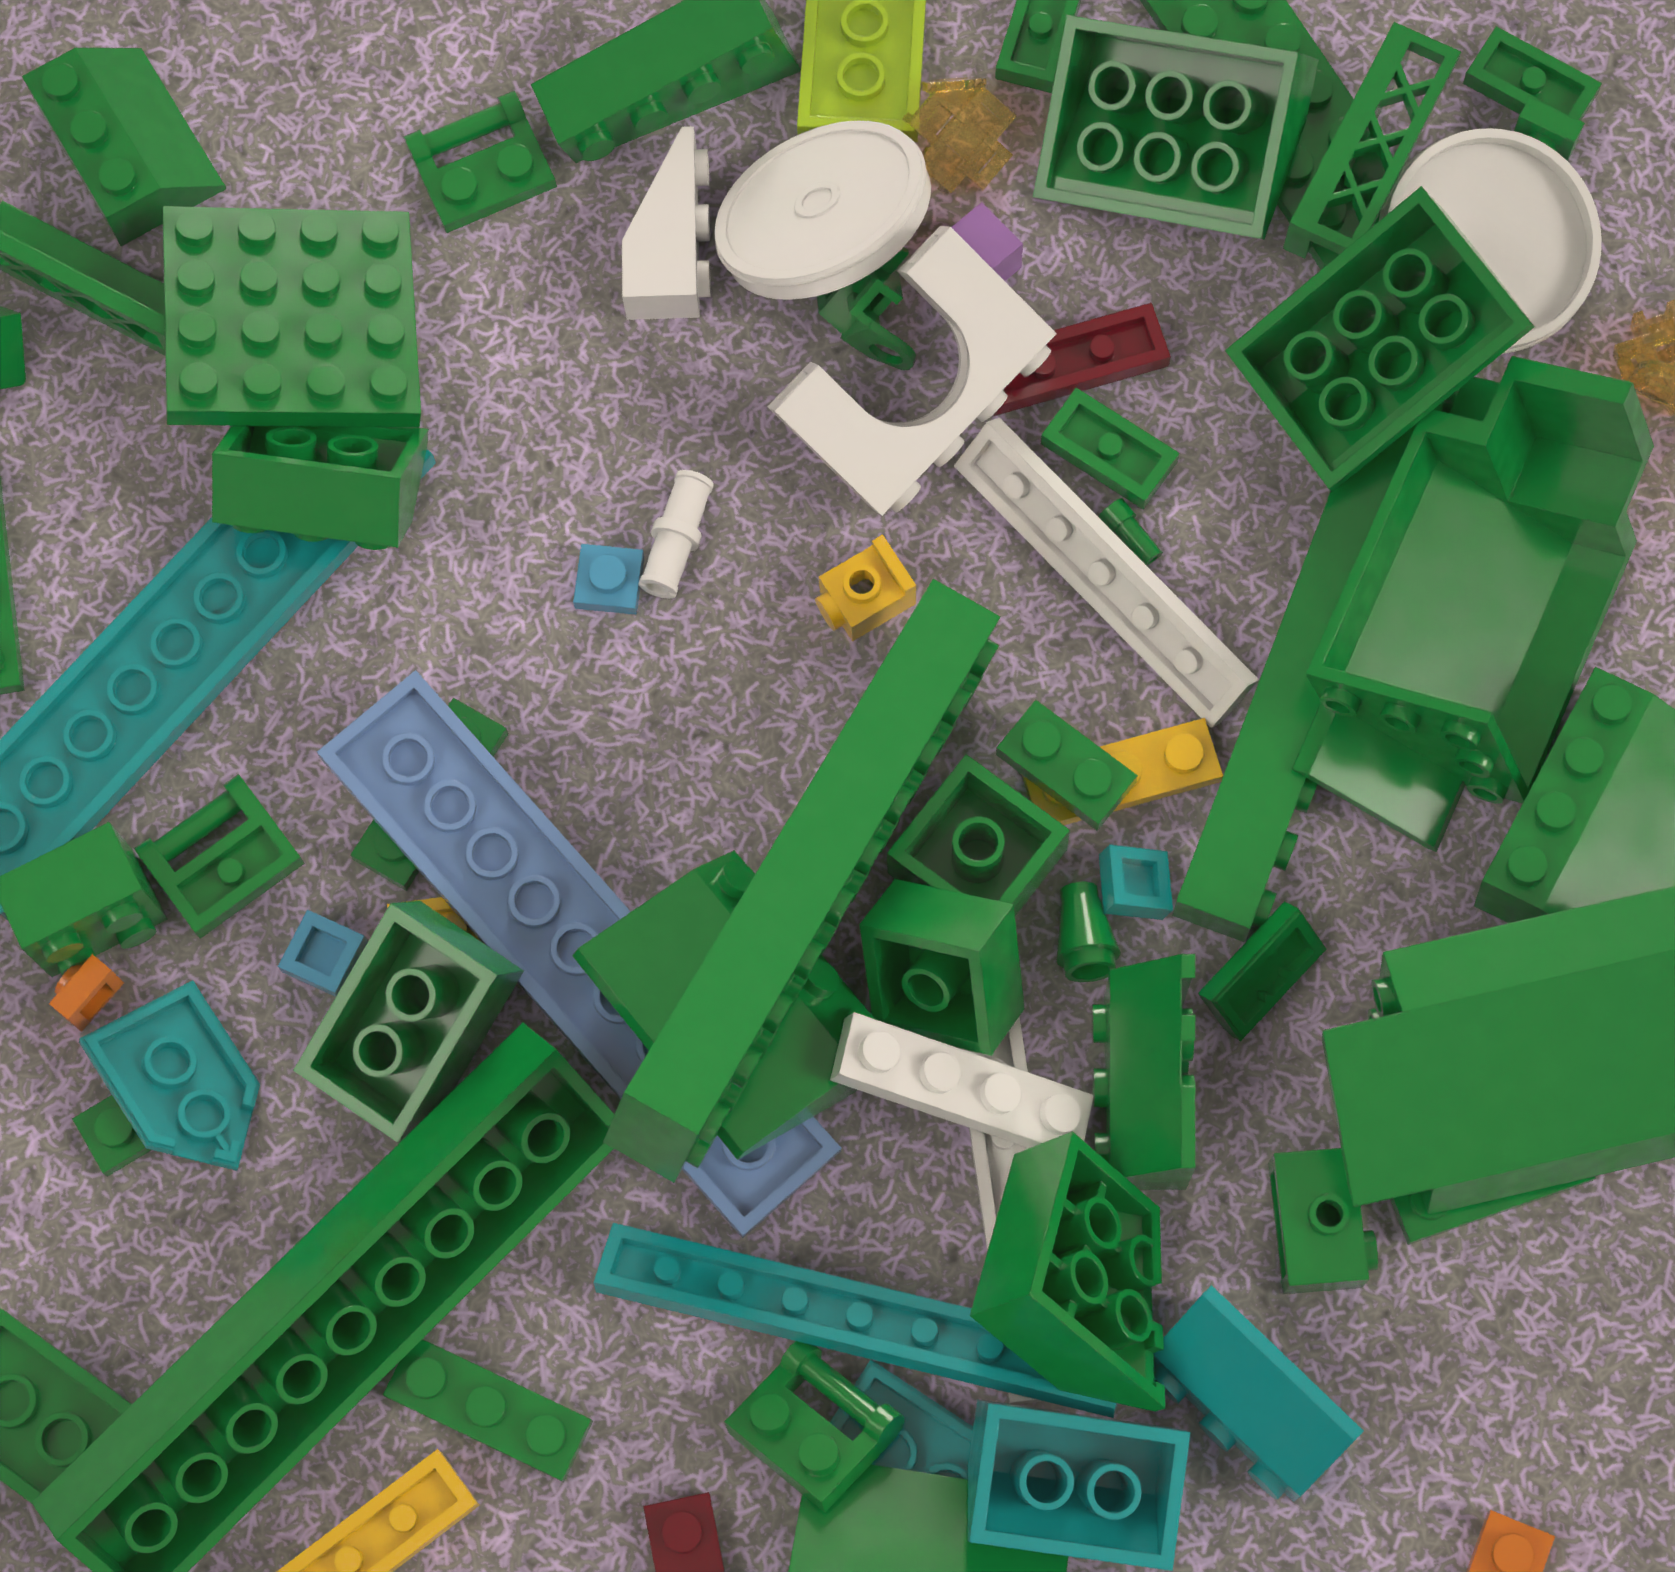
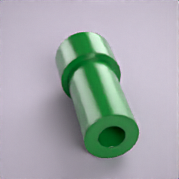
[1099,498,1163,566]

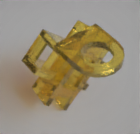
[902,77,1017,195]
[1613,300,1675,416]

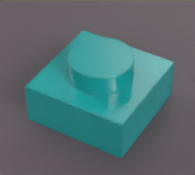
[1099,844,1173,920]

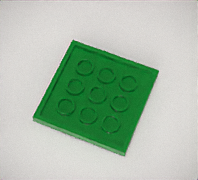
[163,206,421,427]

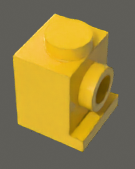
[815,535,916,642]

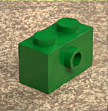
[1268,1148,1378,1294]

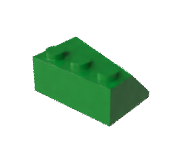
[1092,954,1195,1190]
[970,1131,1165,1412]

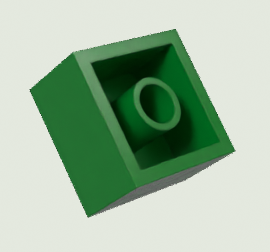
[887,754,1070,916]
[0,822,168,977]
[859,879,1025,1056]

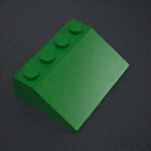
[1033,15,1318,240]
[1225,186,1535,492]
[1474,666,1675,923]
[572,850,877,1160]
[788,1464,1069,1572]

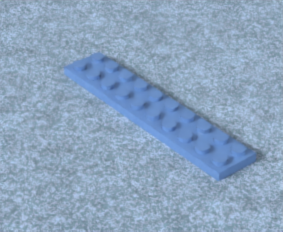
[317,670,842,1238]

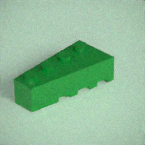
[531,0,801,163]

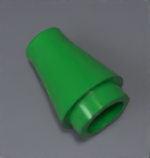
[1056,881,1121,982]

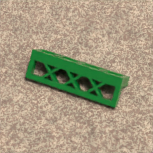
[1283,22,1461,259]
[0,200,165,356]

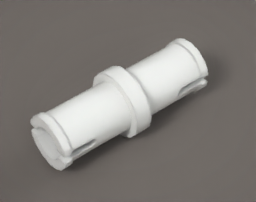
[638,470,714,599]

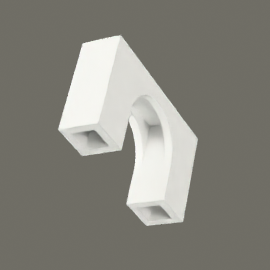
[767,226,1057,516]

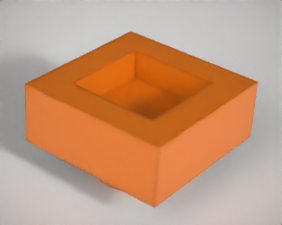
[49,954,124,1032]
[1466,1510,1555,1572]

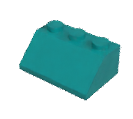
[1154,1285,1364,1502]
[968,1399,1191,1571]

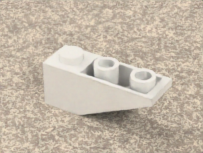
[622,126,711,320]

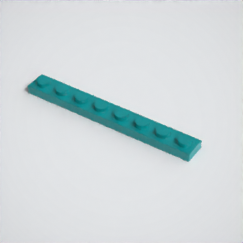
[593,1223,1117,1418]

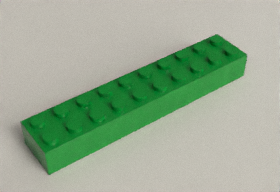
[603,579,1001,1183]
[32,1022,615,1572]

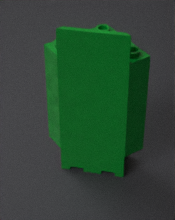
[1292,356,1654,852]
[1322,885,1675,1215]

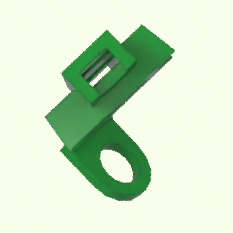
[817,247,917,370]

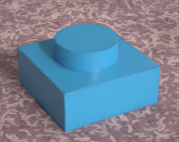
[573,544,644,615]
[278,910,368,997]

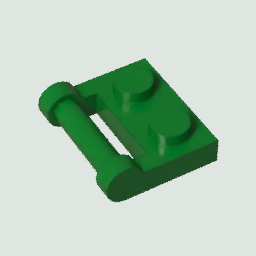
[403,90,557,233]
[134,774,305,939]
[724,1341,905,1513]

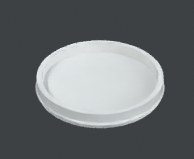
[715,121,931,300]
[1379,128,1602,354]

